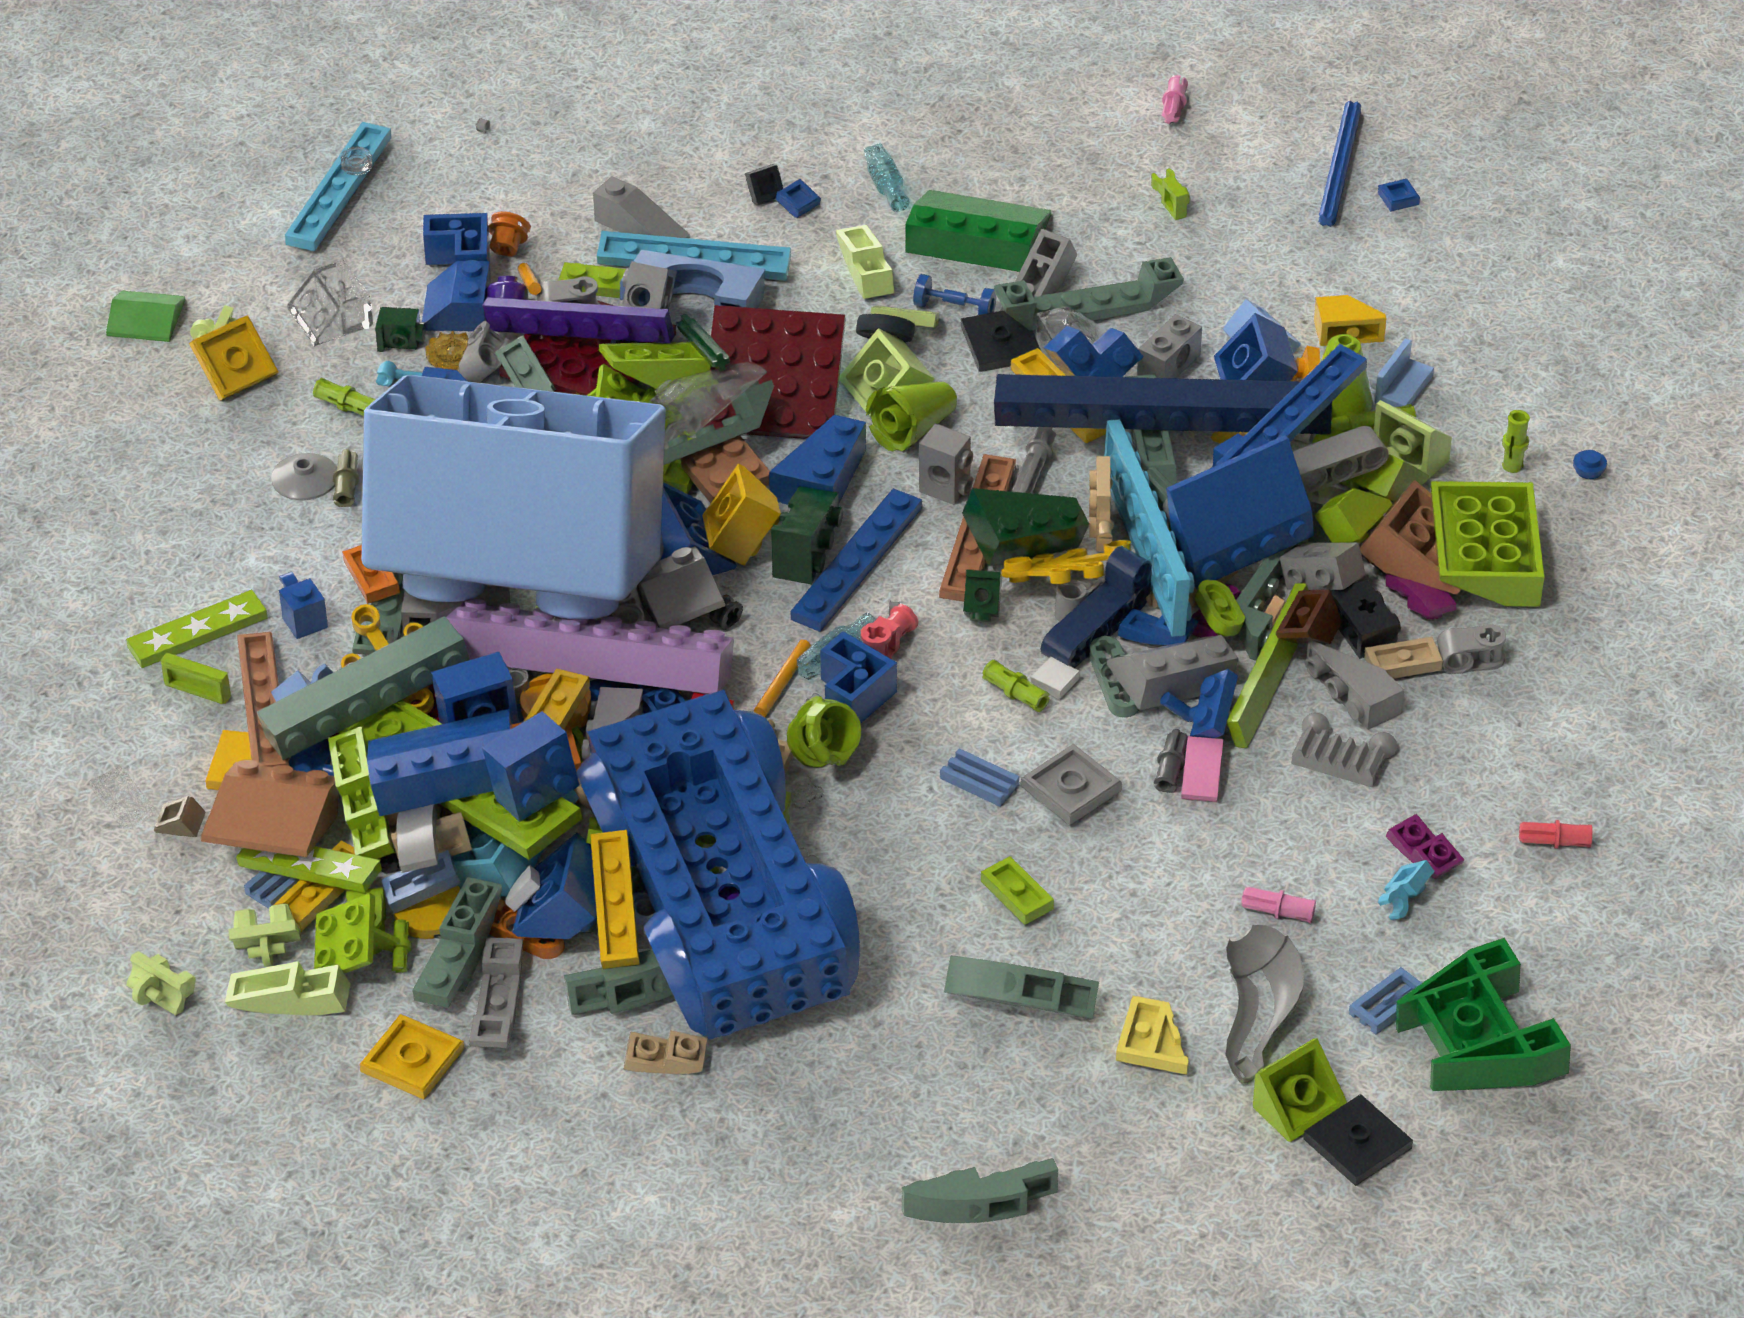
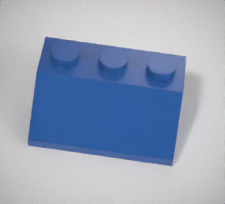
[659,482,737,575]
[512,833,597,939]

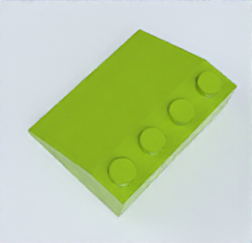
[1430,481,1544,607]

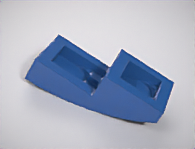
[1118,609,1199,645]

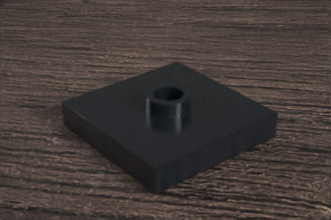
[961,310,1041,372]
[1303,1094,1413,1186]

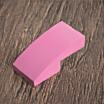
[1181,736,1223,802]

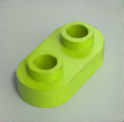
[1195,580,1245,637]

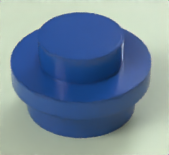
[1573,450,1607,479]

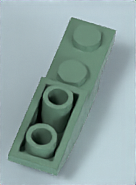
[412,877,502,1008]
[564,949,673,1015]
[944,955,1100,1019]
[902,1158,1058,1223]

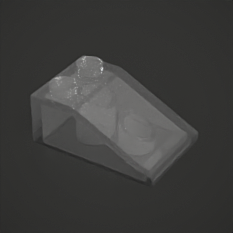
[650,362,767,437]

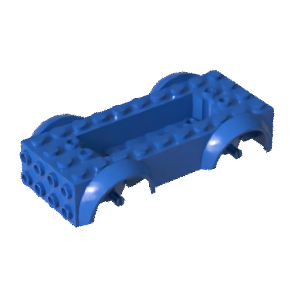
[576,690,860,1040]

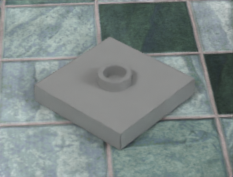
[1021,743,1122,825]

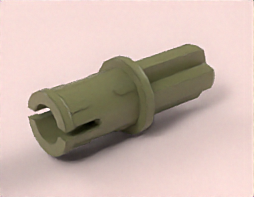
[333,449,359,507]

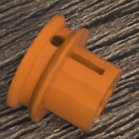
[489,211,531,257]

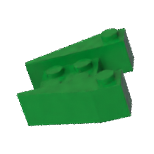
[1396,937,1571,1091]

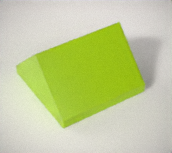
[1253,1038,1347,1142]

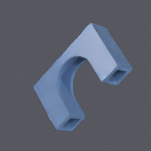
[620,250,765,308]

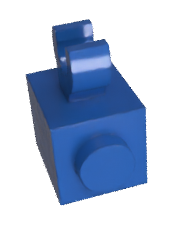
[279,571,328,639]

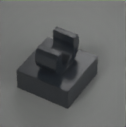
[745,164,783,204]

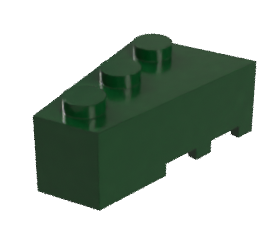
[771,486,843,585]
[962,488,1090,566]

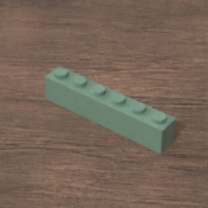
[257,616,470,760]

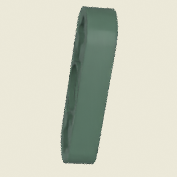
[1090,636,1139,718]

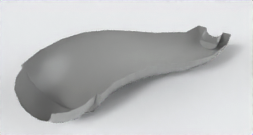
[1225,925,1303,1084]

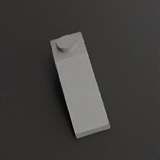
[593,176,690,239]
[1000,229,1078,311]

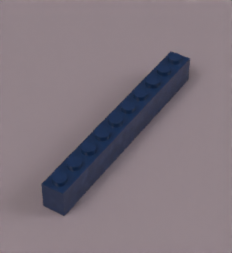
[994,374,1332,434]

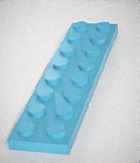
[1104,419,1194,637]

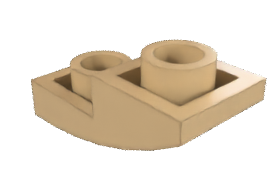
[623,1030,707,1074]

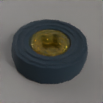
[856,314,915,343]

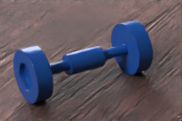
[913,274,997,315]

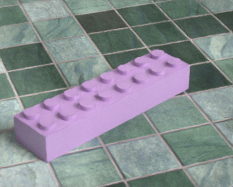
[446,599,734,694]

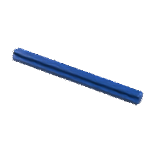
[1318,101,1361,227]

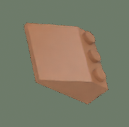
[1360,480,1462,595]
[201,760,339,857]

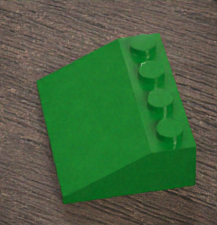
[905,190,1051,272]

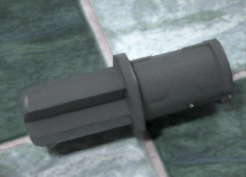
[1154,729,1188,793]

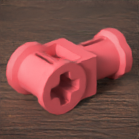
[861,604,918,659]

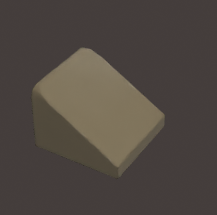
[154,796,206,837]

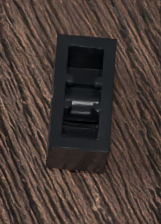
[1331,579,1401,659]

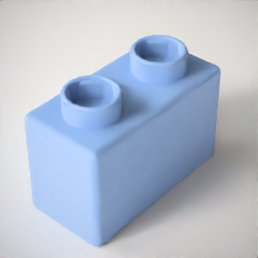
[361,375,666,620]

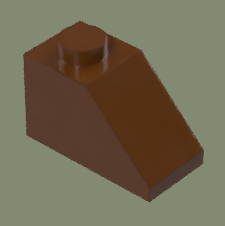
[1276,590,1342,645]

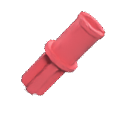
[1519,820,1592,849]

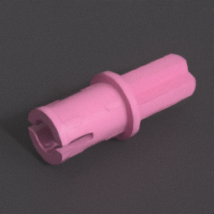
[1162,75,1188,124]
[1241,887,1316,923]

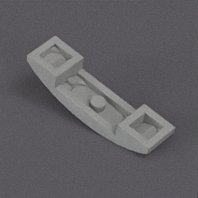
[397,803,442,873]
[469,938,523,1048]

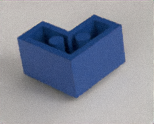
[423,213,490,265]
[1043,326,1144,377]
[820,631,897,724]

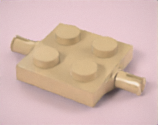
[1089,456,1114,551]

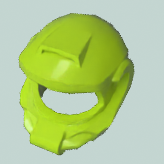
[787,696,861,768]

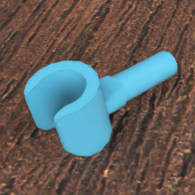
[376,361,423,387]

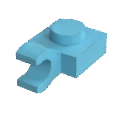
[1378,860,1434,920]

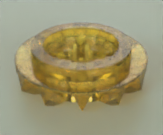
[425,330,469,370]

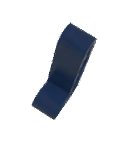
[1040,546,1152,668]

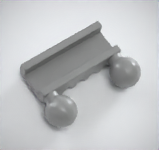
[1291,712,1397,787]

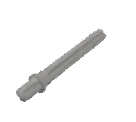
[1011,427,1056,493]

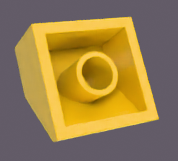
[702,463,781,566]

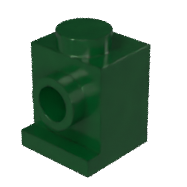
[375,307,426,352]
[963,569,1002,622]

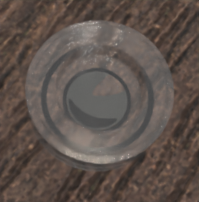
[340,147,373,175]

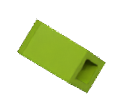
[1314,488,1393,544]

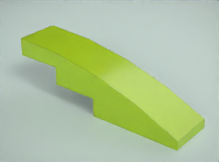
[328,726,394,859]

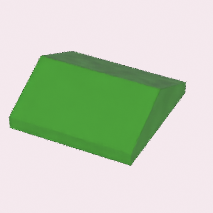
[106,290,185,342]

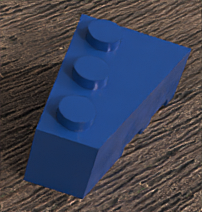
[769,415,866,505]

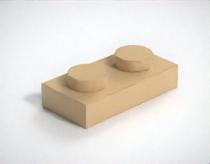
[1364,637,1443,679]

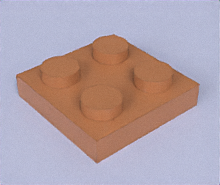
[681,435,770,503]

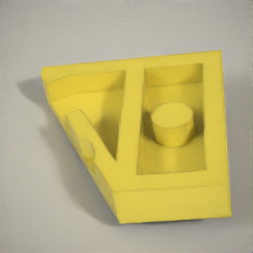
[1116,995,1189,1075]

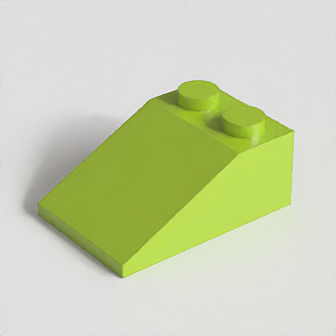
[599,342,710,403]

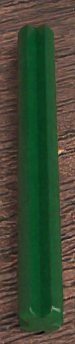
[676,314,730,372]

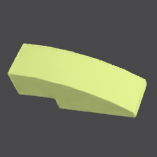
[836,225,894,299]
[225,961,350,1015]

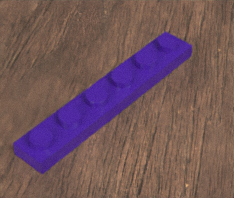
[483,297,675,343]

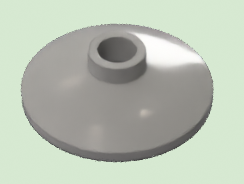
[271,453,337,500]

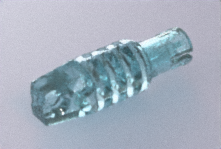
[864,143,910,212]
[797,613,876,680]

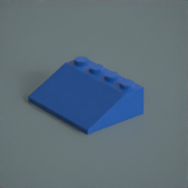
[1166,435,1314,589]
[367,709,513,816]

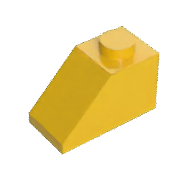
[1314,295,1387,346]

